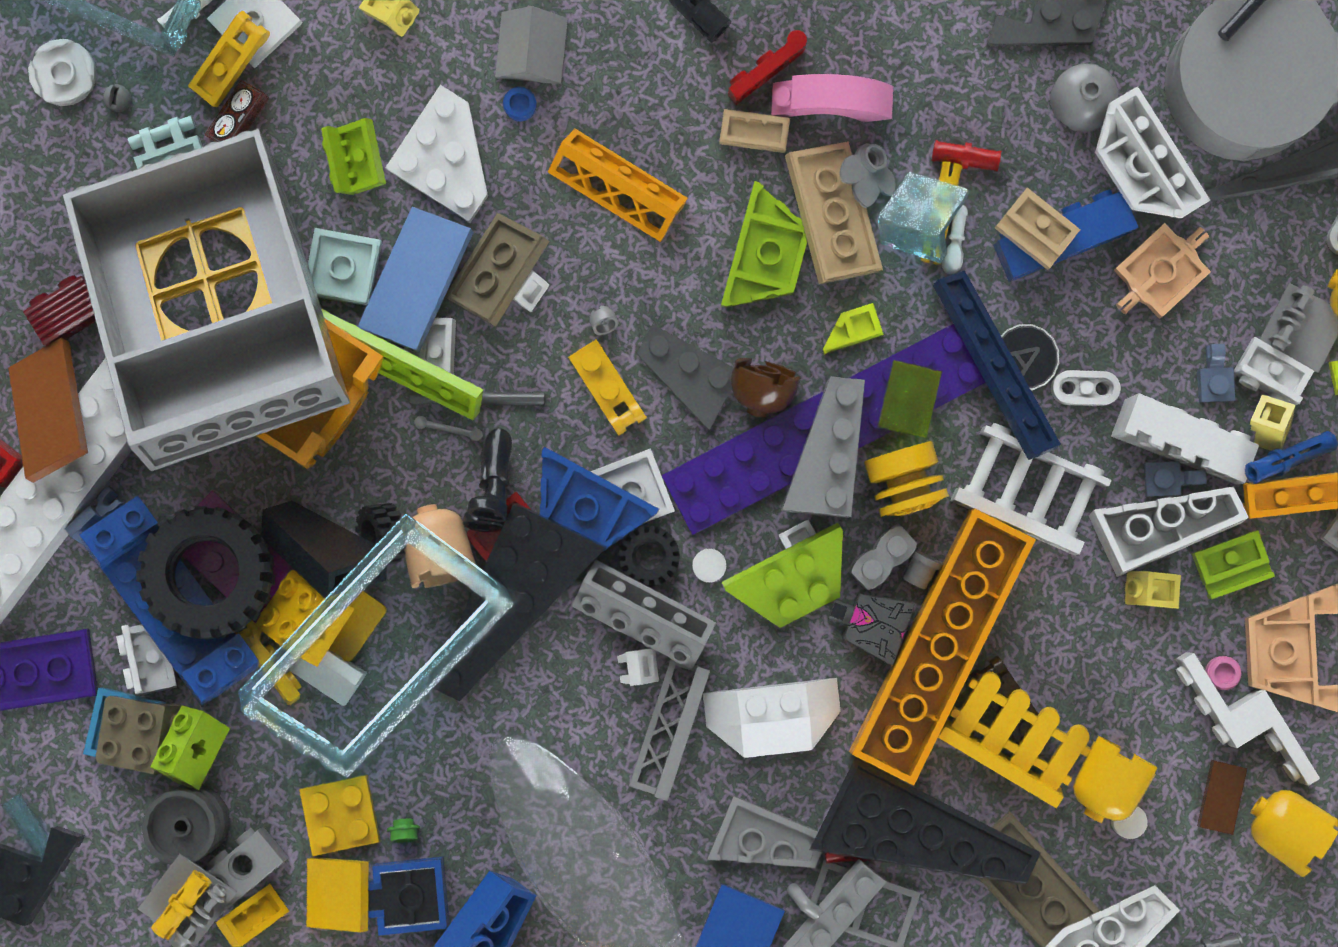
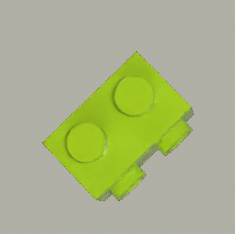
[321,118,386,195]

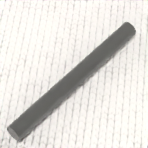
[410,391,545,406]

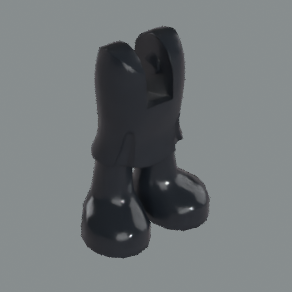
[463,428,512,532]

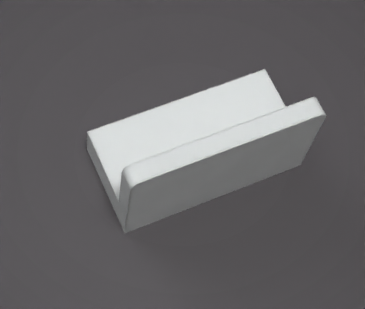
[290,650,367,706]

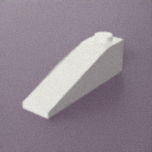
[1045,885,1180,947]

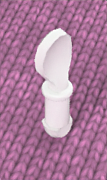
[942,204,968,275]

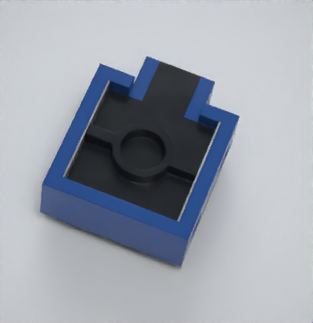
[368,856,450,936]

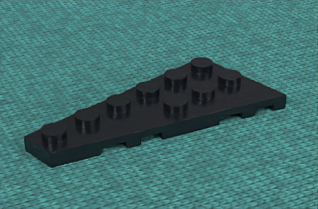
[429,503,607,701]
[809,757,1041,885]

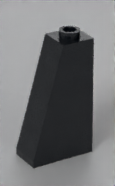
[261,501,388,601]

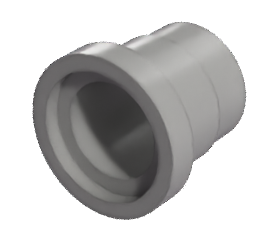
[903,549,943,589]

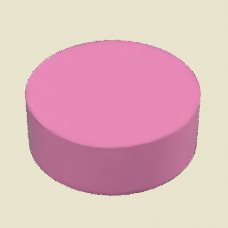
[1205,656,1241,690]

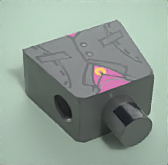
[828,594,915,665]

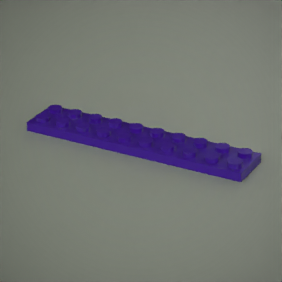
[661,324,986,535]

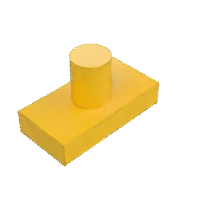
[215,884,289,947]

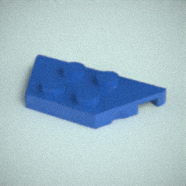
[540,447,660,551]

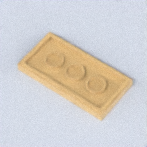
[785,141,883,285]

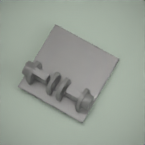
[1260,283,1338,373]
[138,853,237,947]

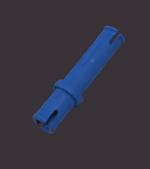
[1245,431,1338,484]

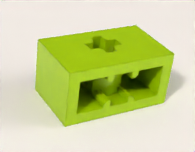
[150,705,230,790]

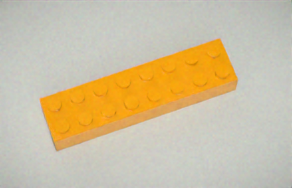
[849,508,1036,786]

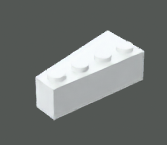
[1111,393,1259,485]
[1089,487,1249,577]

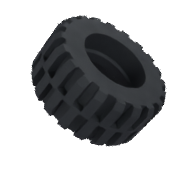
[136,506,276,640]

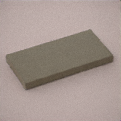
[979,811,1100,947]

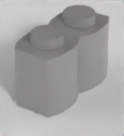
[848,526,917,590]

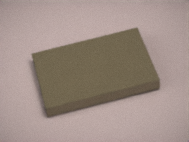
[445,213,549,327]

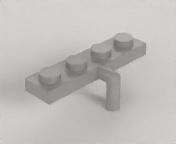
[783,859,886,947]

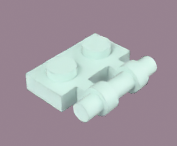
[128,115,203,169]

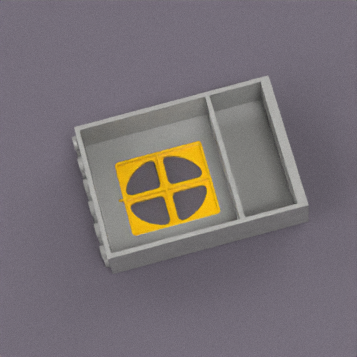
[63,129,350,471]

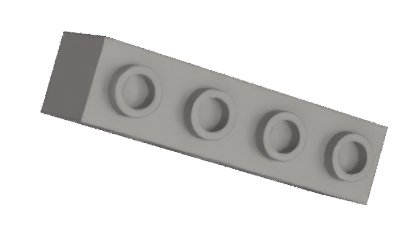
[151,827,289,947]

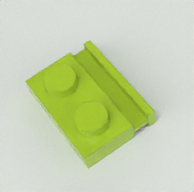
[1191,530,1275,600]

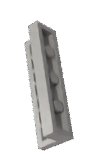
[629,659,710,801]

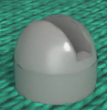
[103,84,132,112]
[589,305,619,335]

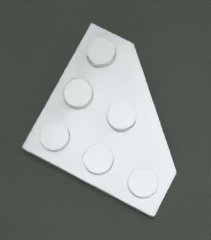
[385,85,488,223]

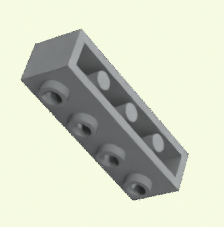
[572,560,716,669]

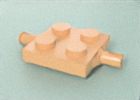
[1114,223,1211,319]

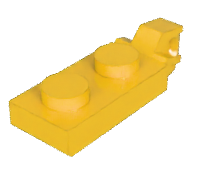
[234,620,302,706]

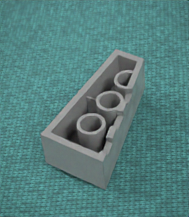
[781,376,865,518]

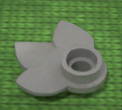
[840,143,896,208]

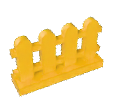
[938,672,1091,809]

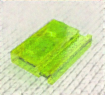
[877,360,942,438]

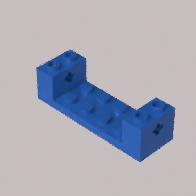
[79,495,259,707]

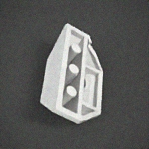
[1095,86,1210,218]
[703,678,841,758]

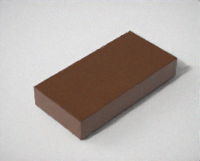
[1197,760,1247,835]

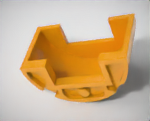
[256,318,383,469]

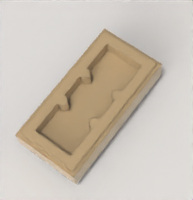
[719,109,790,153]

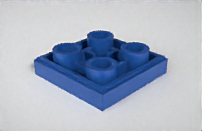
[695,883,785,947]

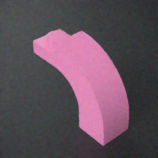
[771,74,893,122]

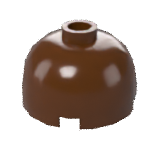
[731,358,801,417]

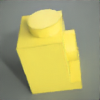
[1250,395,1295,451]

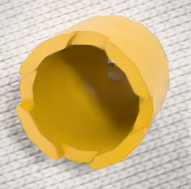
[1073,736,1157,823]
[1250,790,1338,877]

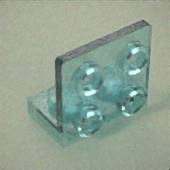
[877,172,969,264]

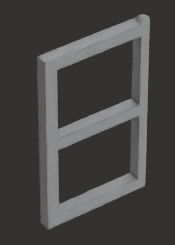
[804,860,920,947]

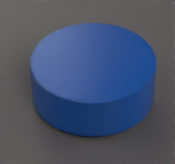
[503,87,537,122]

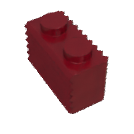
[23,275,96,346]

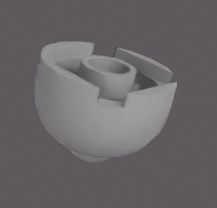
[1050,63,1119,132]

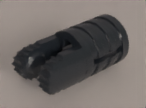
[669,0,731,43]

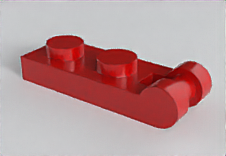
[728,30,807,105]

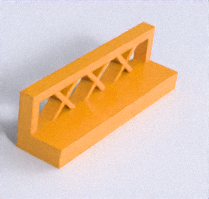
[548,129,688,242]
[1242,472,1338,519]

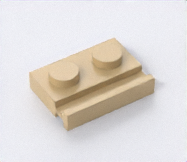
[995,188,1081,270]

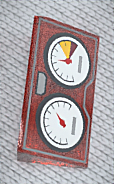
[205,80,269,142]

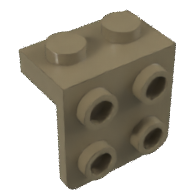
[96,696,185,774]

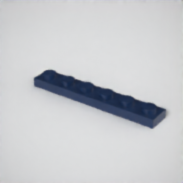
[933,270,1061,460]

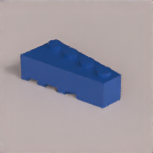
[434,871,537,947]

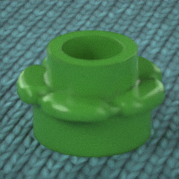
[387,819,420,843]

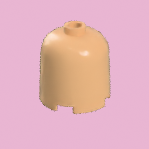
[403,504,477,588]

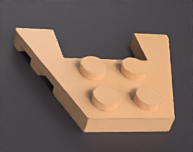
[1245,583,1338,712]

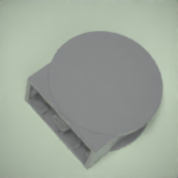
[1165,0,1338,161]

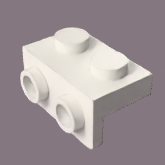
[1234,337,1314,405]
[116,624,177,696]

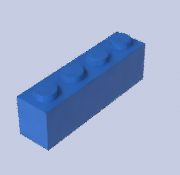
[993,189,1139,282]

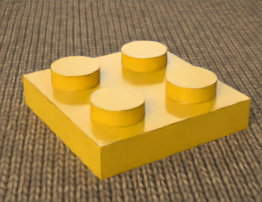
[299,775,381,856]

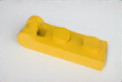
[188,11,270,107]
[568,339,647,436]

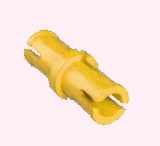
[151,870,212,940]

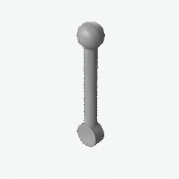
[414,416,483,442]

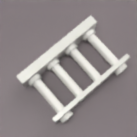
[950,423,1111,555]

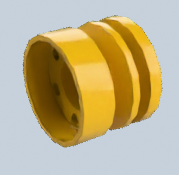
[864,441,949,517]

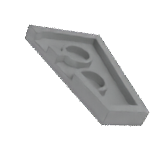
[707,795,822,868]

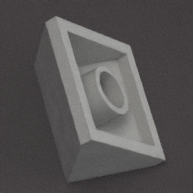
[495,6,568,84]

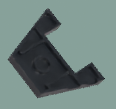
[0,826,85,926]

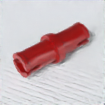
[931,140,1002,172]

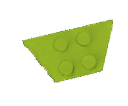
[721,181,808,308]
[722,523,843,628]

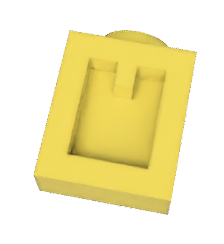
[359,0,420,37]
[1125,571,1181,609]

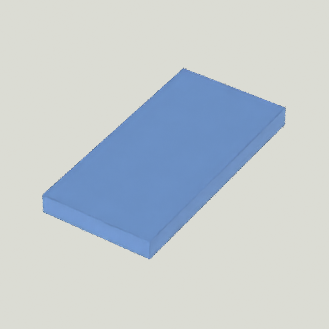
[357,207,474,353]

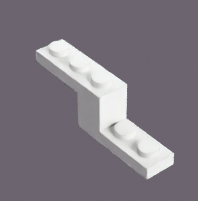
[1175,652,1320,786]

